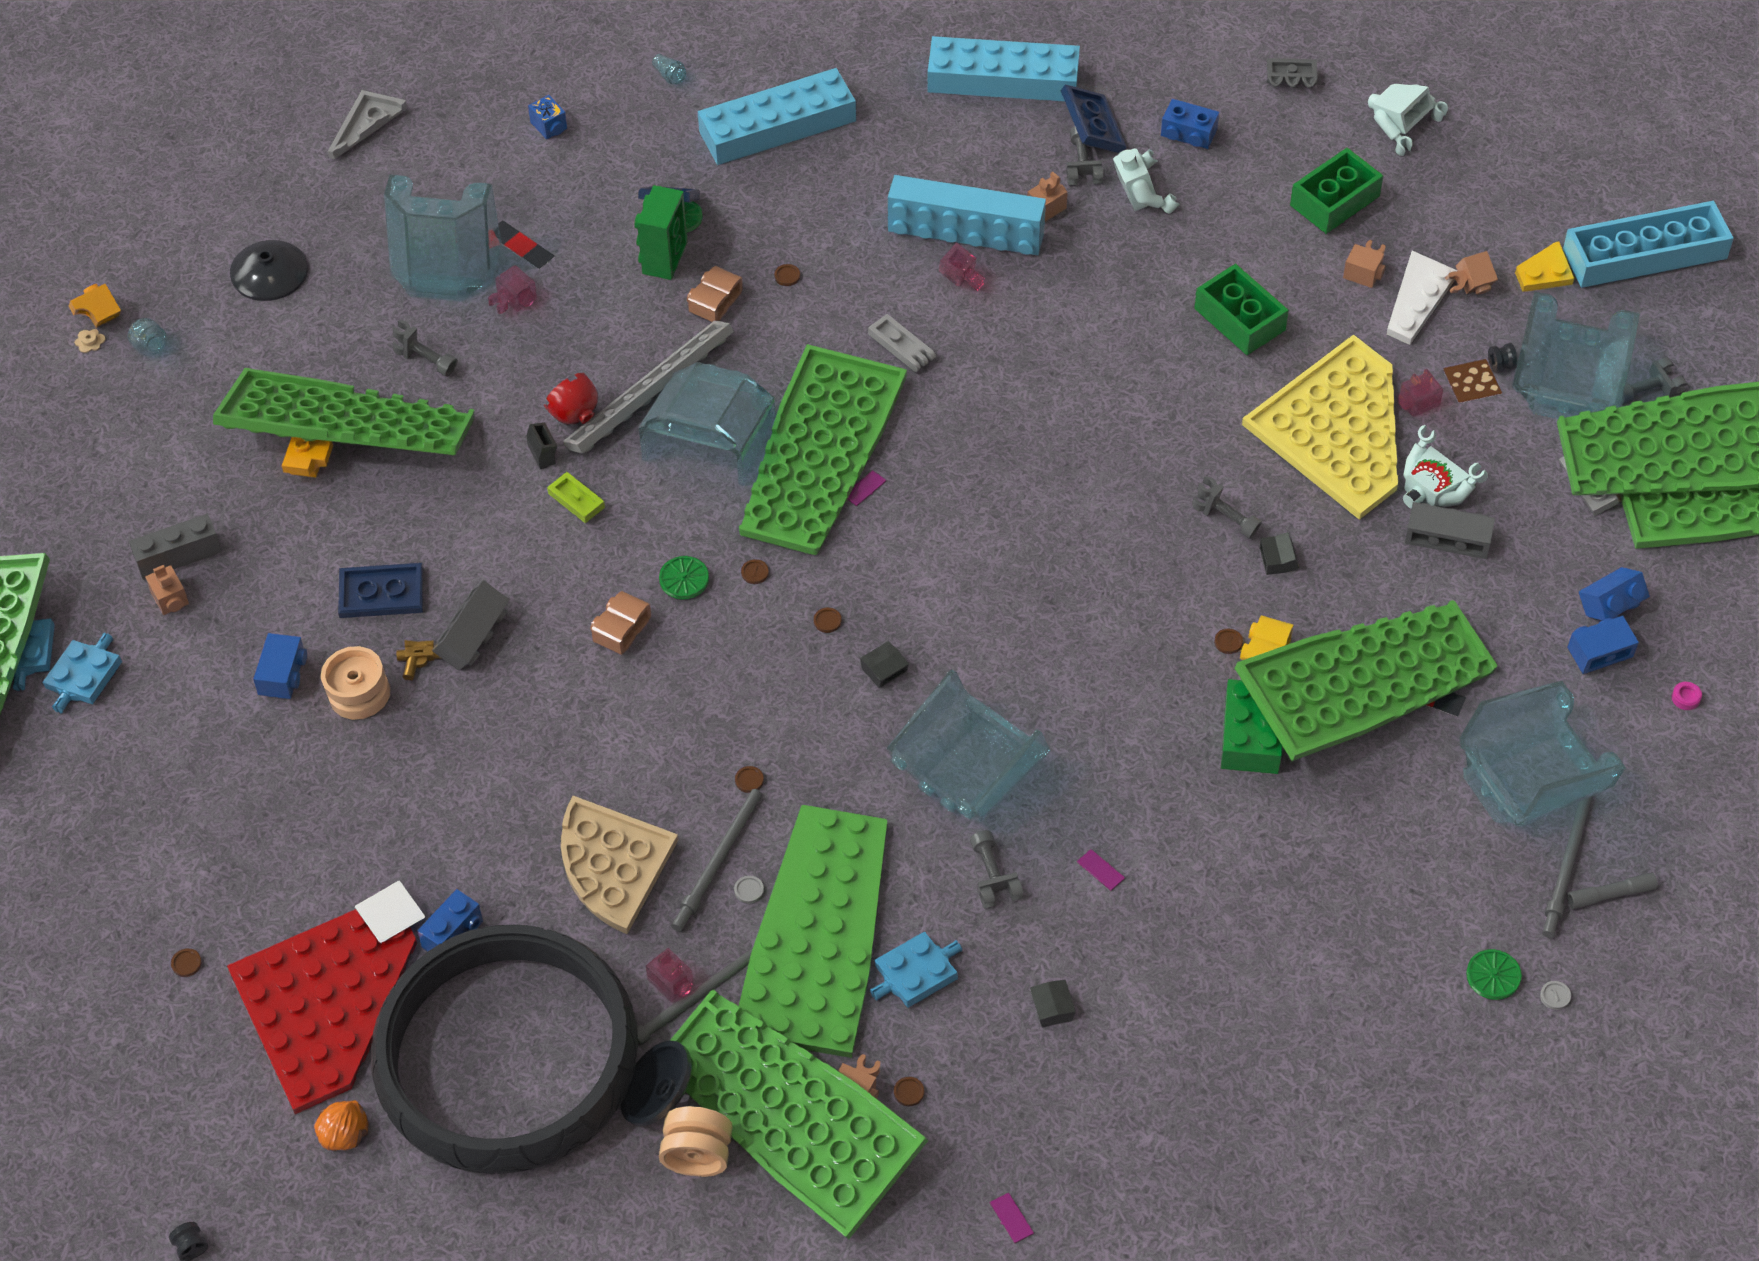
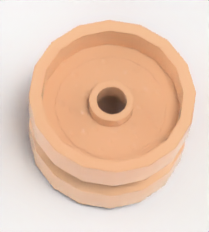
[321,646,390,720]
[659,1106,732,1177]

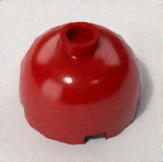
[544,373,598,425]

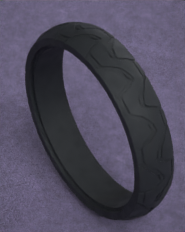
[371,924,638,1174]

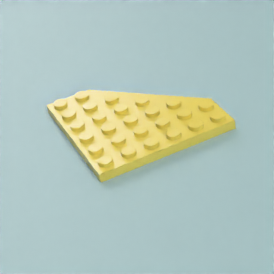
[1242,335,1398,520]

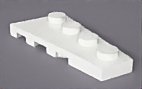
[1387,251,1457,345]

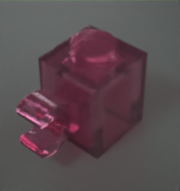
[939,242,985,291]
[488,265,537,314]
[1398,369,1443,417]
[646,948,694,1002]

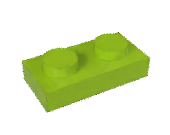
[547,472,605,523]

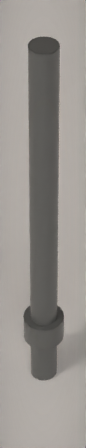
[671,789,762,932]
[1542,789,1593,938]
[637,948,753,1046]

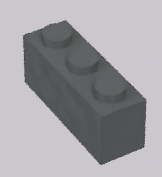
[1405,502,1495,559]
[129,513,222,580]
[432,580,510,670]

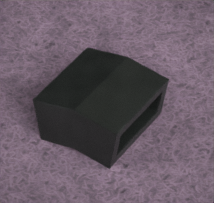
[526,422,557,469]
[1259,532,1300,575]
[860,641,909,688]
[1030,979,1076,1028]

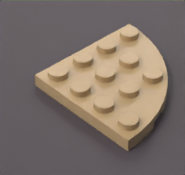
[561,796,678,934]

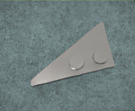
[328,90,407,159]

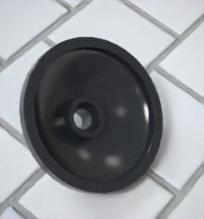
[230,240,308,301]
[621,1041,692,1126]

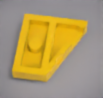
[1515,242,1574,292]

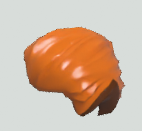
[314,1100,369,1151]

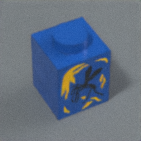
[528,95,567,140]

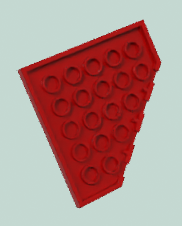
[227,909,417,1114]

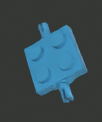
[13,619,55,691]
[42,633,122,713]
[870,931,962,1008]

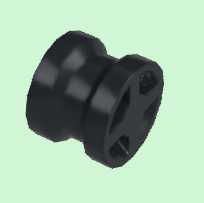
[1488,343,1517,372]
[169,1222,208,1261]

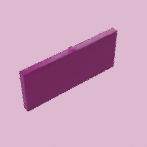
[847,470,886,506]
[1077,849,1125,891]
[989,1192,1034,1243]

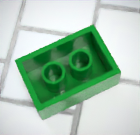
[1290,148,1384,234]
[634,185,688,280]
[1194,263,1289,355]
[1221,679,1282,774]

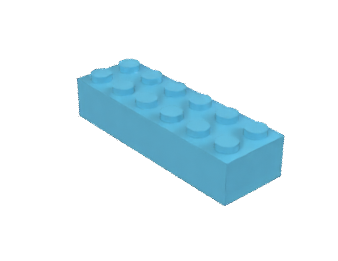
[928,36,1080,101]
[698,68,856,165]
[888,175,1046,255]
[1563,201,1734,288]

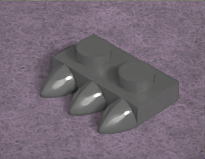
[1266,58,1317,89]

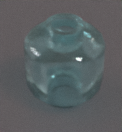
[128,318,167,356]

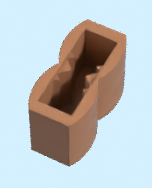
[687,266,743,322]
[590,591,651,655]

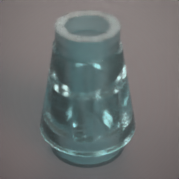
[652,54,686,84]

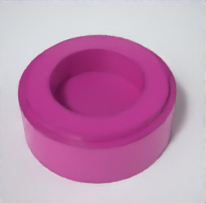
[1672,682,1702,710]

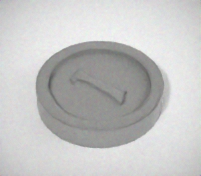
[734,876,764,904]
[1540,981,1571,1010]

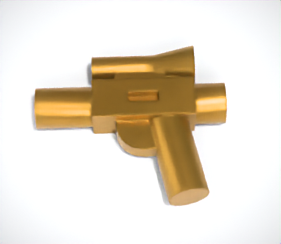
[396,640,441,681]

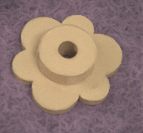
[75,329,106,353]

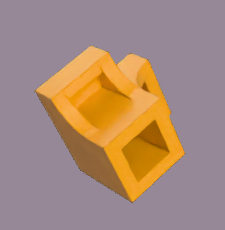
[69,284,121,328]
[282,437,333,478]

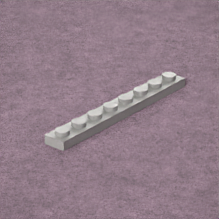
[563,320,734,453]

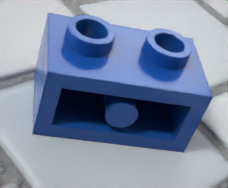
[1161,99,1219,149]
[1579,567,1650,620]
[1567,616,1639,674]
[253,633,307,699]
[417,889,483,952]

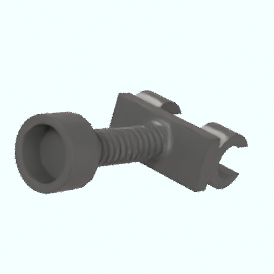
[1066,126,1103,185]
[393,320,458,377]
[1613,357,1688,404]
[1192,477,1262,539]
[970,830,1023,909]

